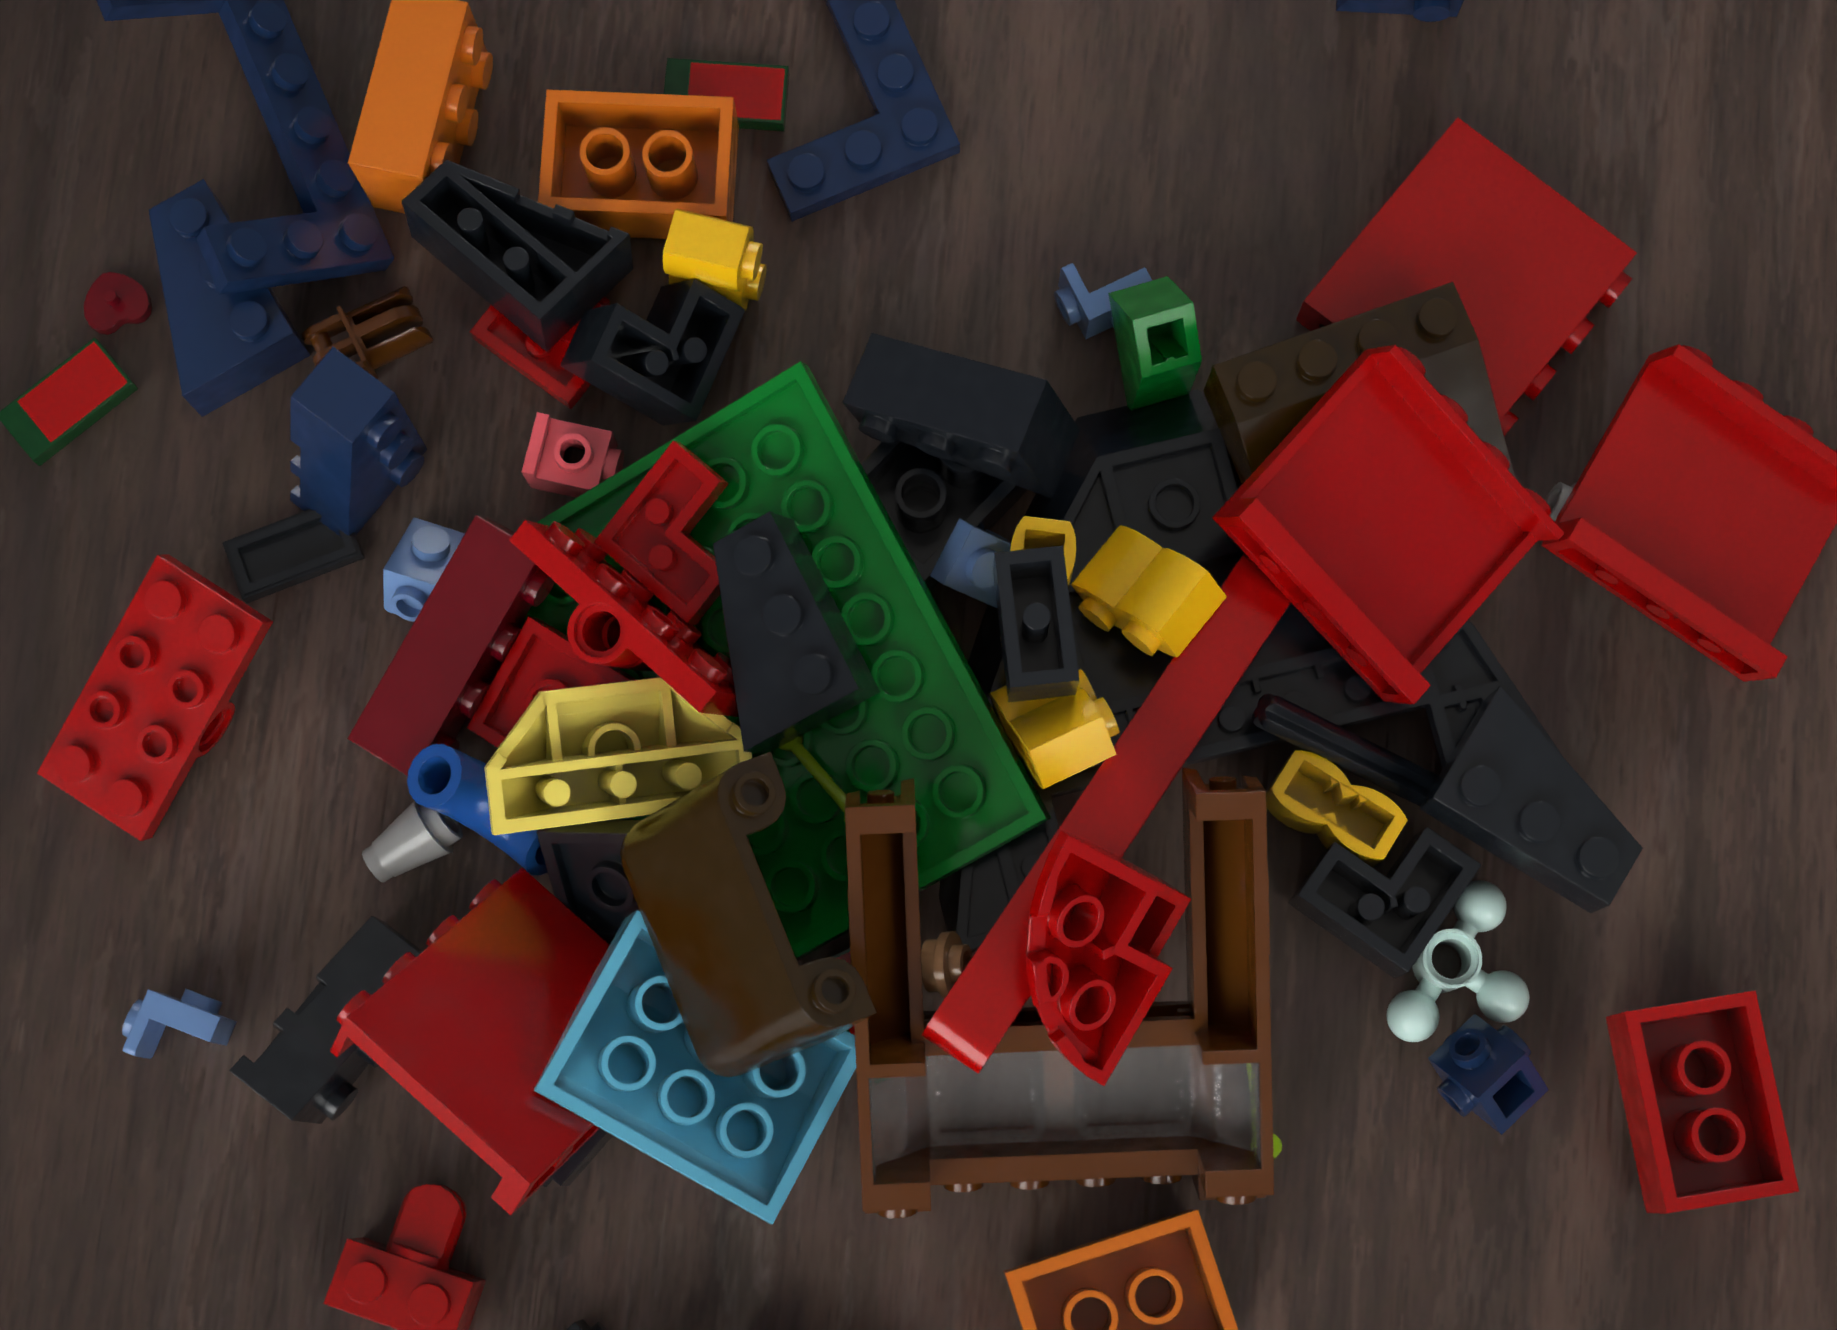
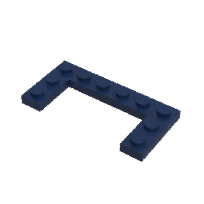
[96,0,395,295]
[767,0,960,222]

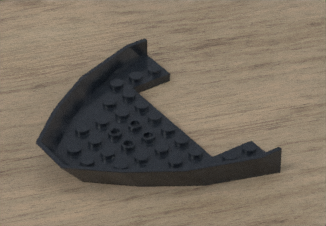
[939,389,1562,951]

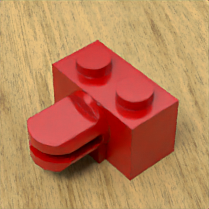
[323,1184,486,1330]

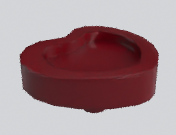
[84,272,152,335]

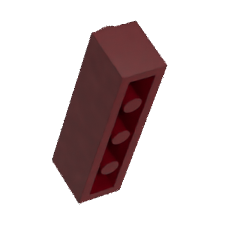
[347,515,554,776]

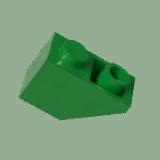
[1108,276,1202,411]

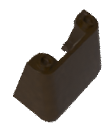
[620,752,876,1077]

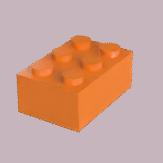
[348,0,493,214]
[538,89,739,239]
[1003,1209,1238,1330]

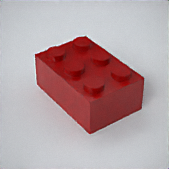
[1606,990,1800,1214]

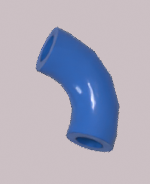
[407,744,548,875]

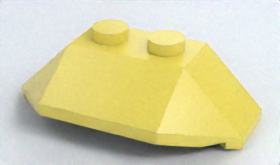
[484,677,752,835]

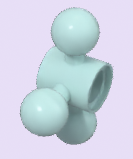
[1386,880,1530,1042]

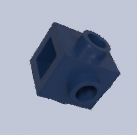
[1428,1014,1549,1135]

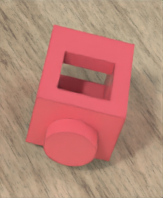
[521,412,624,498]

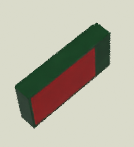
[664,58,790,132]
[0,337,138,466]

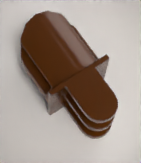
[301,286,433,379]

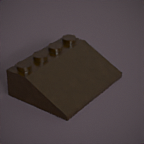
[1203,282,1514,484]

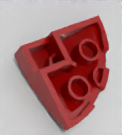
[1026,830,1191,1086]

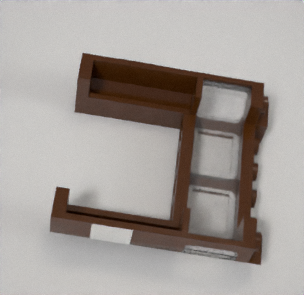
[845,767,1274,1218]

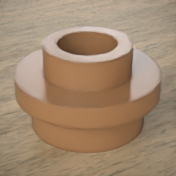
[921,931,973,998]

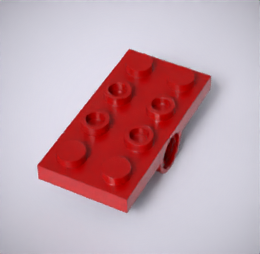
[509,520,739,717]
[37,554,274,841]

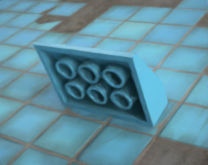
[533,910,856,1224]

